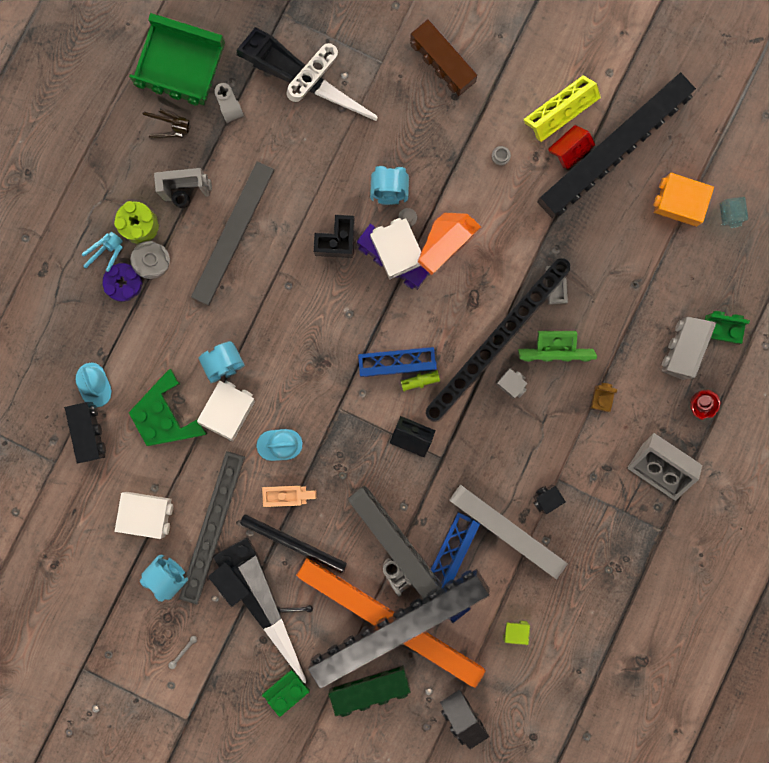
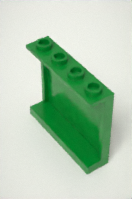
[129,13,225,106]

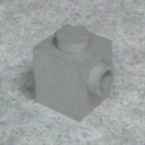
[496,369,528,399]

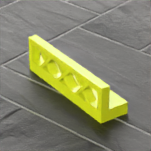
[523,75,601,142]

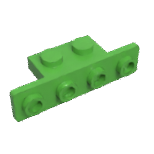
[518,331,597,362]

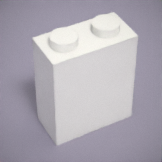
[370,218,421,280]
[197,381,255,442]
[115,492,173,539]

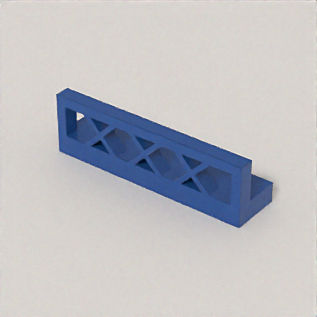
[358,347,437,377]
[431,512,480,588]

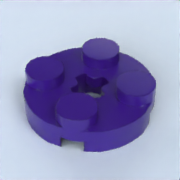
[102,263,142,302]

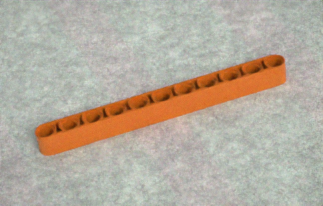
[296,558,486,688]

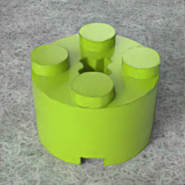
[114,201,159,244]

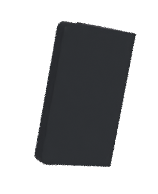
[390,416,436,457]
[207,562,250,607]

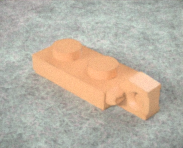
[262,486,317,507]

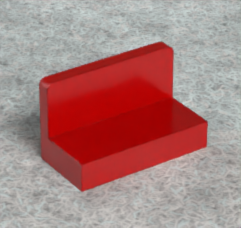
[548,125,595,170]

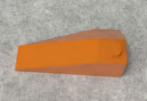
[417,213,481,275]

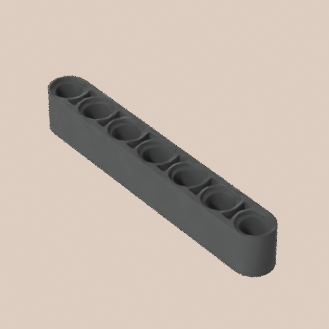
[348,486,442,598]

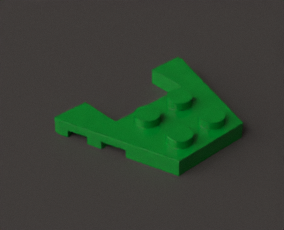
[129,369,207,446]

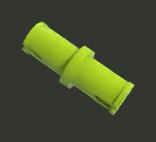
[400,370,441,392]

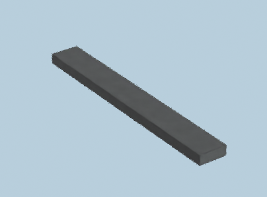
[191,161,274,306]
[179,451,245,605]

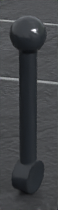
[277,605,313,613]

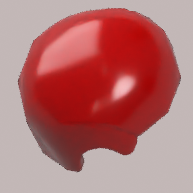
[690,390,721,420]

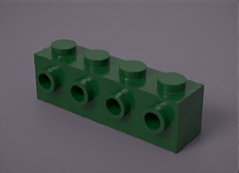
[328,665,411,717]

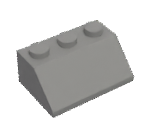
[661,317,716,380]
[627,433,702,501]

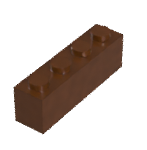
[410,19,478,96]

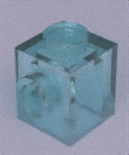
[719,197,748,228]

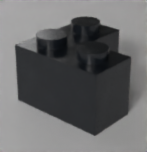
[313,215,355,258]
[440,689,490,749]

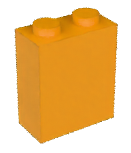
[653,172,714,227]

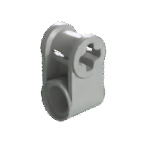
[214,83,244,123]
[383,558,414,596]

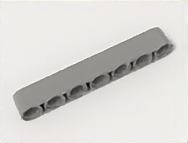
[449,485,568,579]

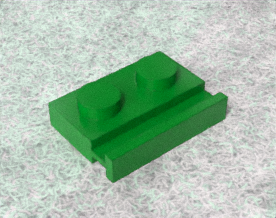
[262,668,310,718]

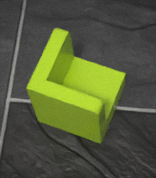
[503,621,530,645]

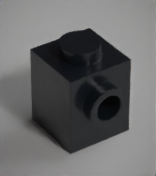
[533,485,566,515]

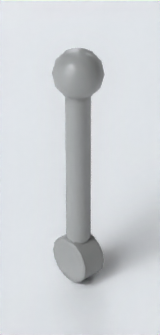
[168,636,197,669]

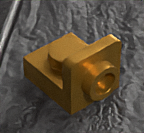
[590,383,618,412]

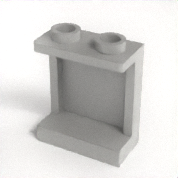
[154,168,212,201]

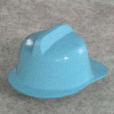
[75,363,112,407]
[257,429,303,461]

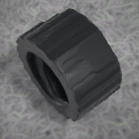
[172,190,190,209]

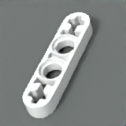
[287,43,338,102]

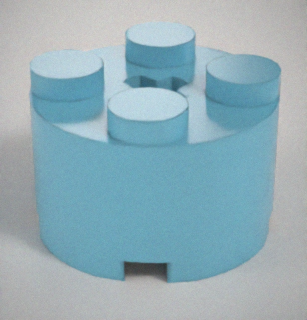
[370,166,409,205]
[198,341,245,383]
[140,555,188,602]

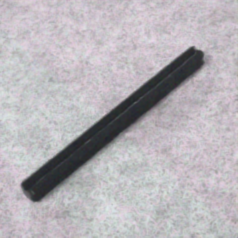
[240,515,347,573]

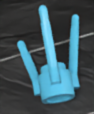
[82,232,123,272]

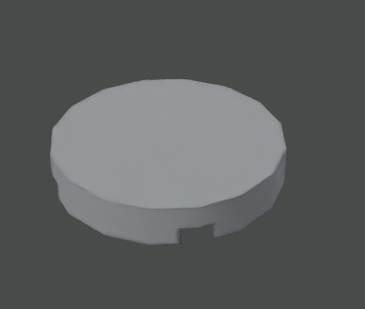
[131,241,170,279]

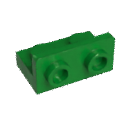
[705,311,750,344]

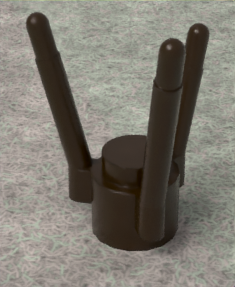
[142,109,190,138]

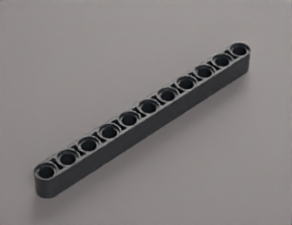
[426,258,570,422]

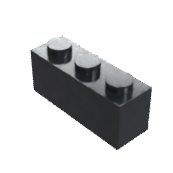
[64,402,106,464]

